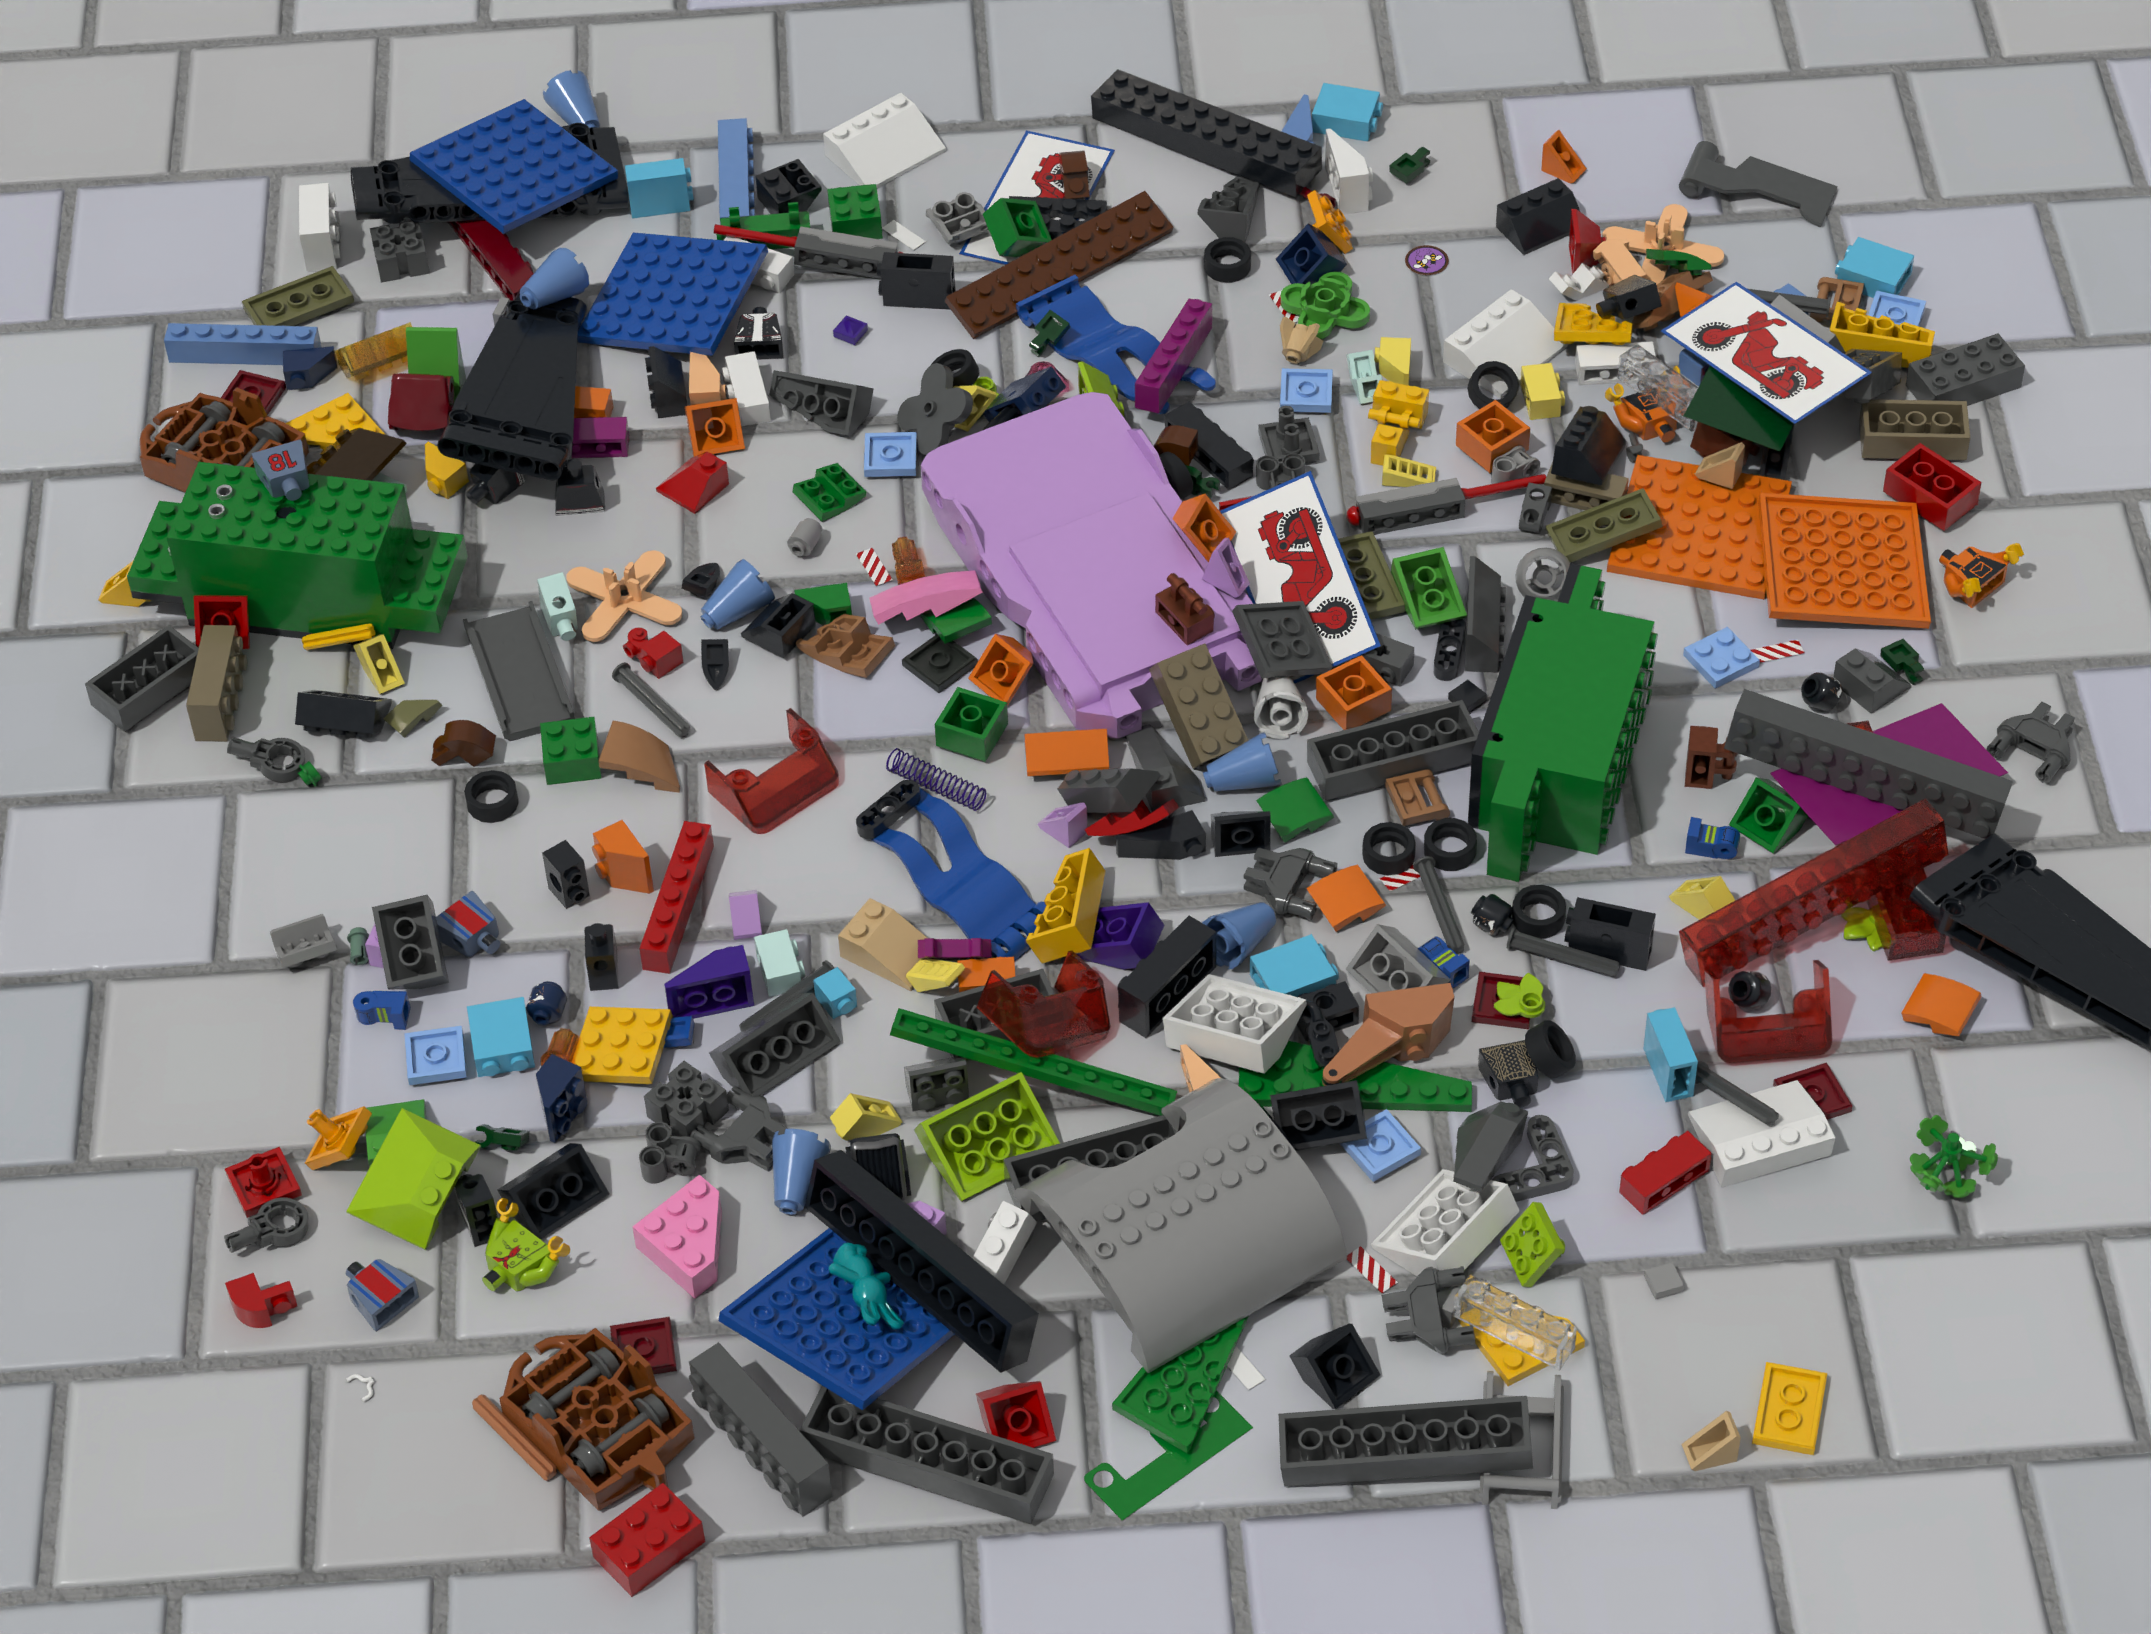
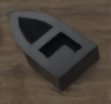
[681,563,720,597]
[701,639,729,690]

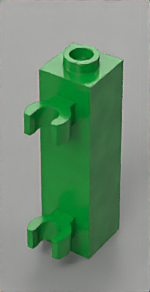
[716,202,810,249]

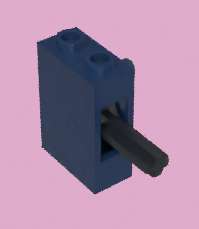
[983,366,1066,430]

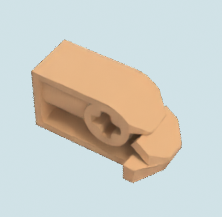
[1593,239,1647,287]

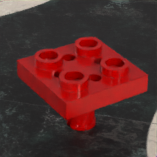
[225,1146,302,1218]

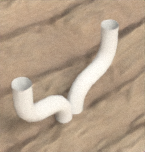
[346,1374,374,1402]

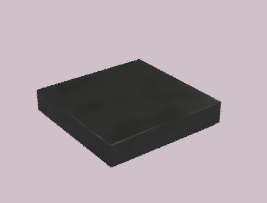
[902,634,978,693]

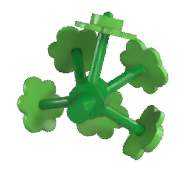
[1910,1115,1998,1198]

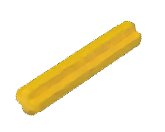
[302,623,375,650]

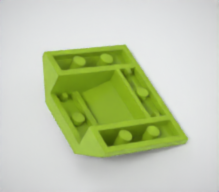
[346,1108,481,1250]

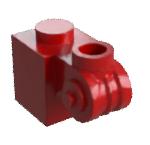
[623,627,684,679]

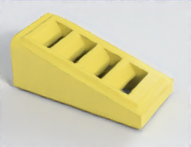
[1382,454,1436,487]
[906,959,965,992]

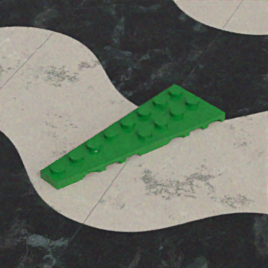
[1238,1040,1472,1112]
[1112,1316,1249,1453]

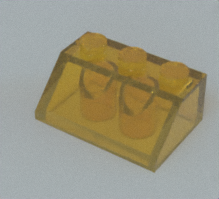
[335,322,412,381]

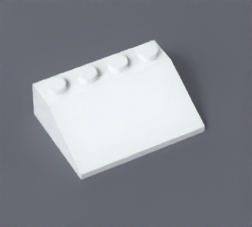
[823,93,946,188]
[1443,289,1567,399]
[1163,974,1307,1073]
[1688,1080,1835,1188]
[1371,1169,1519,1276]

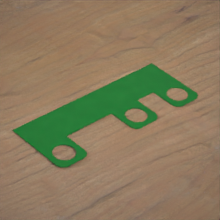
[1084,1390,1253,1520]

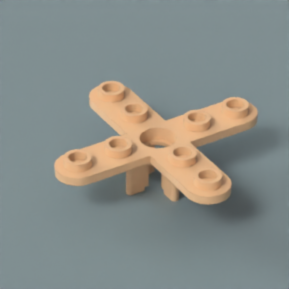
[1602,204,1724,285]
[566,550,682,642]

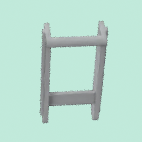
[1479,1371,1564,1509]

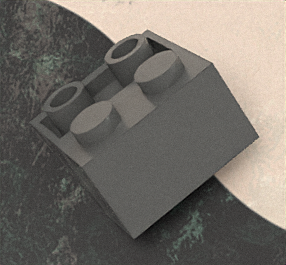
[904,1056,969,1111]

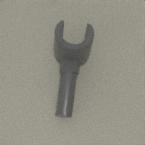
[1626,433,1643,462]

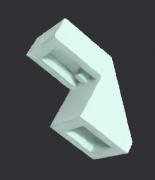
[1346,350,1382,404]

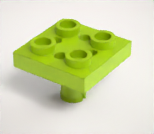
[1500,1202,1565,1287]

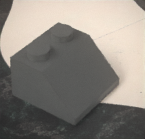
[1833,648,1910,714]

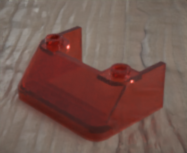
[704,708,839,834]
[976,951,1111,1057]
[1704,960,1832,1063]

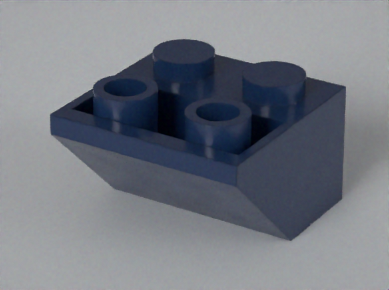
[536,1054,587,1143]

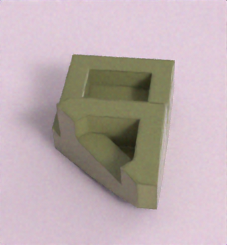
[384,700,442,738]

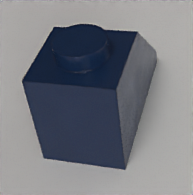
[283,346,338,390]

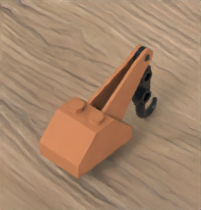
[1305,983,1455,1086]

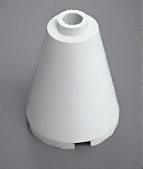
[1254,676,1308,739]

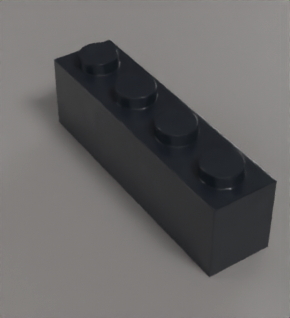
[1165,401,1254,490]

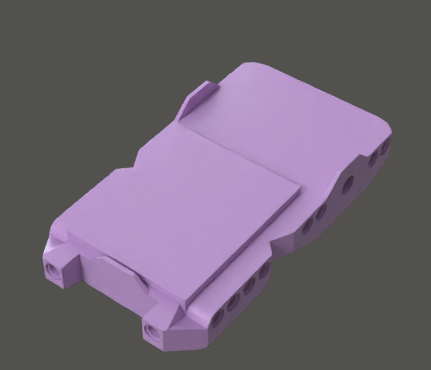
[921,392,1262,739]

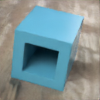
[813,967,857,1019]

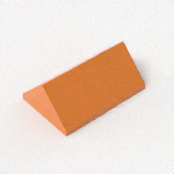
[1024,729,1109,777]

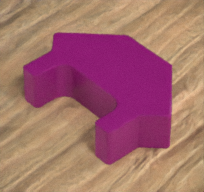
[918,938,991,959]

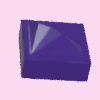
[833,315,868,345]

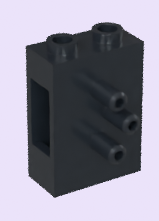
[877,252,956,310]
[1564,897,1656,971]

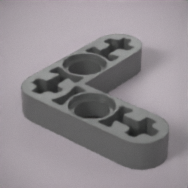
[1492,1115,1574,1202]

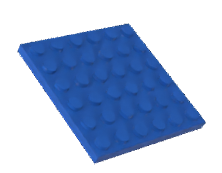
[410,99,618,234]
[577,232,768,356]
[718,1228,955,1410]

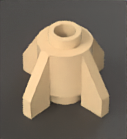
[1280,316,1323,364]

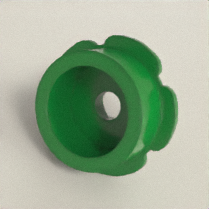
[297,761,322,786]

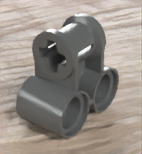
[1256,453,1305,490]
[639,1122,701,1184]

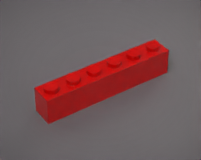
[639,821,714,974]

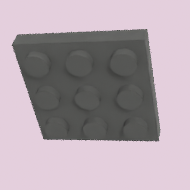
[1232,601,1333,678]

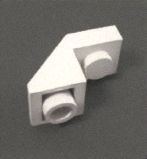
[1549,263,1609,301]

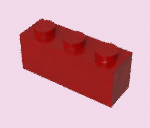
[1619,1131,1712,1215]

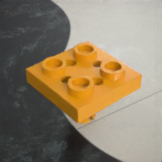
[1307,190,1353,254]
[305,1106,372,1170]

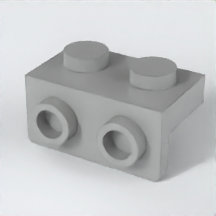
[270,914,337,968]

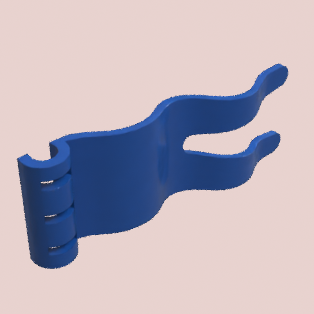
[1016,275,1216,414]
[865,787,1046,962]

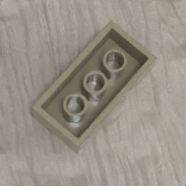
[1859,399,1970,460]
[186,625,247,742]
[1149,643,1248,769]

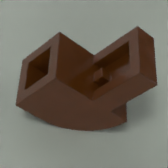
[1059,150,1090,199]
[1153,425,1198,466]
[431,720,496,767]

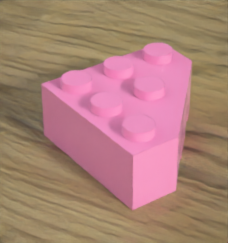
[632,1175,722,1299]

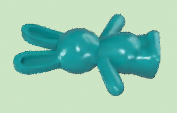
[829,1243,904,1330]

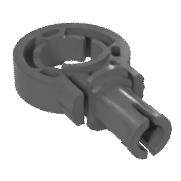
[227,737,305,782]
[224,1198,308,1253]

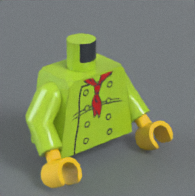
[482,1198,570,1291]

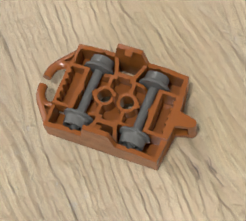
[140,388,309,492]
[499,1328,695,1511]

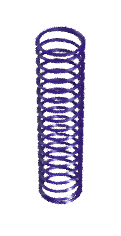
[886,748,987,811]

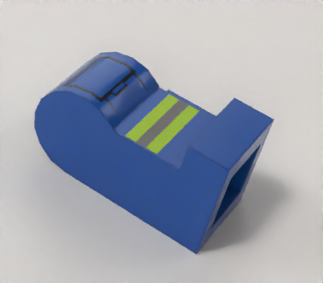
[1685,817,1741,859]
[1418,936,1470,989]
[353,991,411,1030]

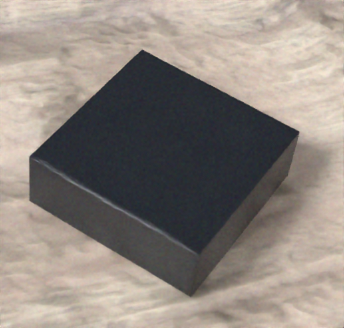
[1448,679,1487,712]

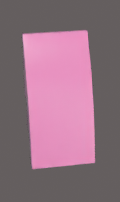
[869,570,983,625]

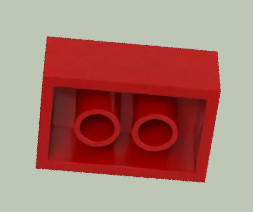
[1883,443,1982,531]
[589,1483,705,1597]

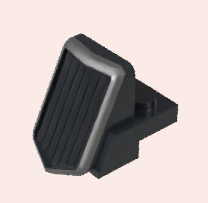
[845,1133,911,1201]

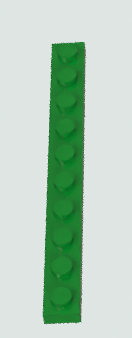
[890,1008,1177,1116]

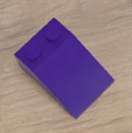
[1069,902,1165,969]
[664,945,754,1019]

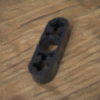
[1433,619,1465,681]
[856,780,921,839]

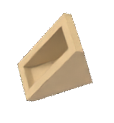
[1695,442,1745,489]
[1681,1411,1741,1471]

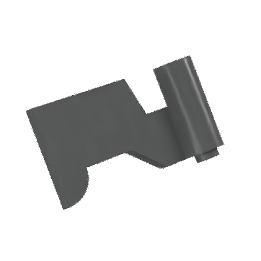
[1679,141,1838,227]

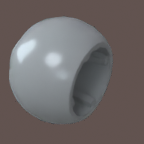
[1515,547,1570,602]

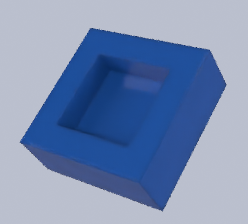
[664,1016,695,1048]

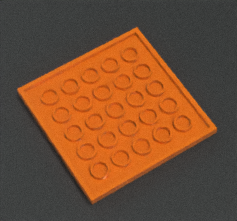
[1607,455,1792,600]
[1758,493,1931,629]

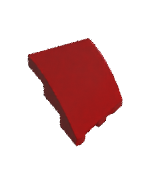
[1084,798,1179,836]

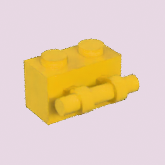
[1368,380,1429,429]

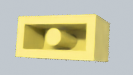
[1520,363,1565,420]

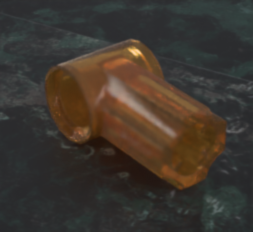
[892,537,925,585]
[540,1028,579,1067]

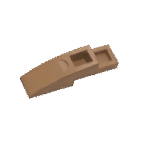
[1632,271,1713,331]

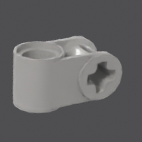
[1491,445,1540,484]

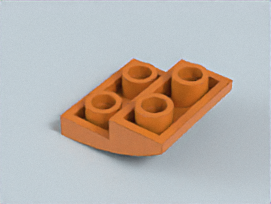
[1306,864,1386,932]
[1901,973,1982,1036]

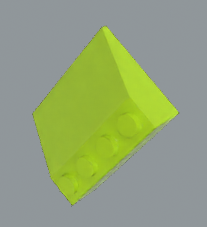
[914,1072,1060,1201]

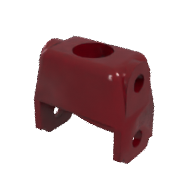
[388,373,454,431]

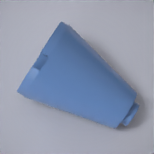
[543,70,600,128]
[520,248,589,309]
[700,559,775,630]
[1203,732,1282,792]
[1202,902,1276,969]
[772,1129,831,1215]

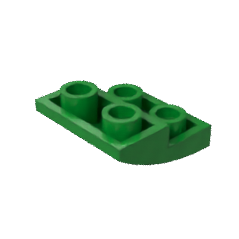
[1646,249,1711,275]
[792,463,867,522]
[921,597,992,644]
[1256,777,1334,843]

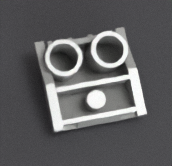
[926,192,988,244]

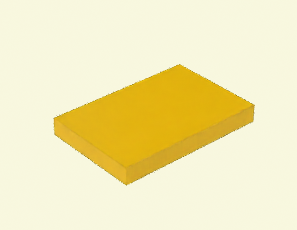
[1752,1362,1827,1455]

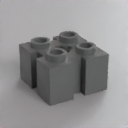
[370,220,430,283]
[644,1060,729,1137]

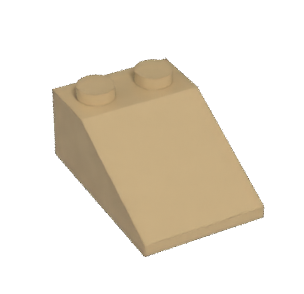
[838,898,937,991]

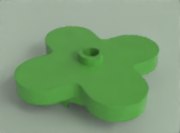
[1280,272,1370,340]

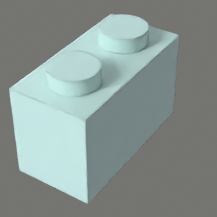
[754,929,805,997]

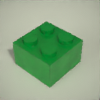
[827,184,883,239]
[934,687,1008,762]
[540,717,602,785]

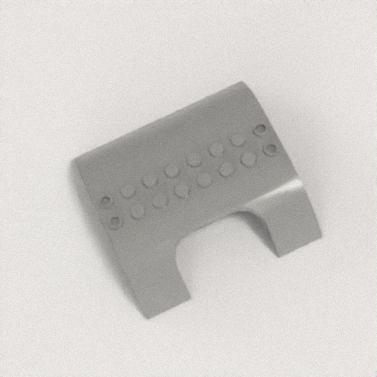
[1014,1078,1347,1373]

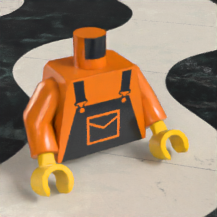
[1605,366,1683,442]
[1939,543,2024,608]

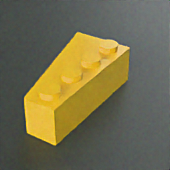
[1829,302,1935,368]
[1026,848,1106,963]

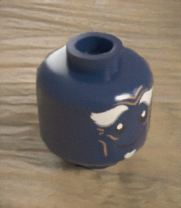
[526,981,567,1025]

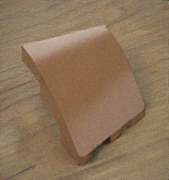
[796,614,895,678]
[599,720,680,793]

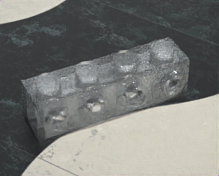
[1617,344,1698,432]
[1454,1275,1577,1370]

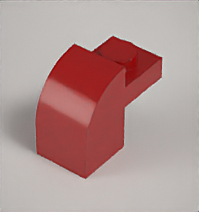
[225,1273,298,1328]

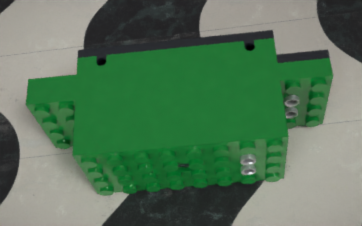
[127,462,468,649]
[1468,563,1658,882]

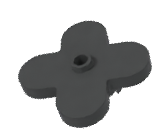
[897,363,973,455]

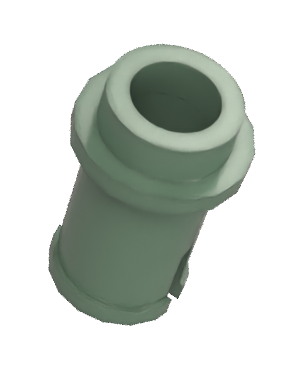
[347,927,369,965]

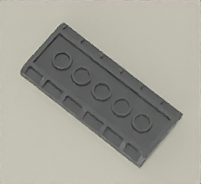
[463,601,575,741]

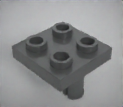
[1258,406,1320,463]

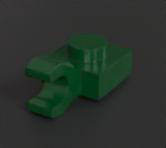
[1389,147,1430,184]
[1029,310,1071,357]
[1185,465,1220,499]
[1880,639,1924,685]
[475,1124,530,1150]

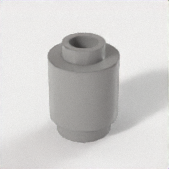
[787,518,822,557]

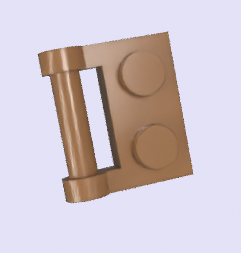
[1810,277,1864,322]
[1385,769,1450,826]

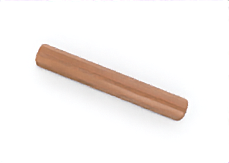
[472,1394,557,1481]

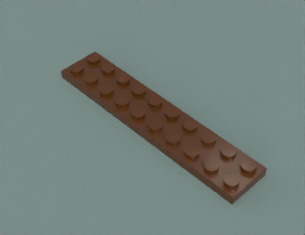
[945,191,1174,339]

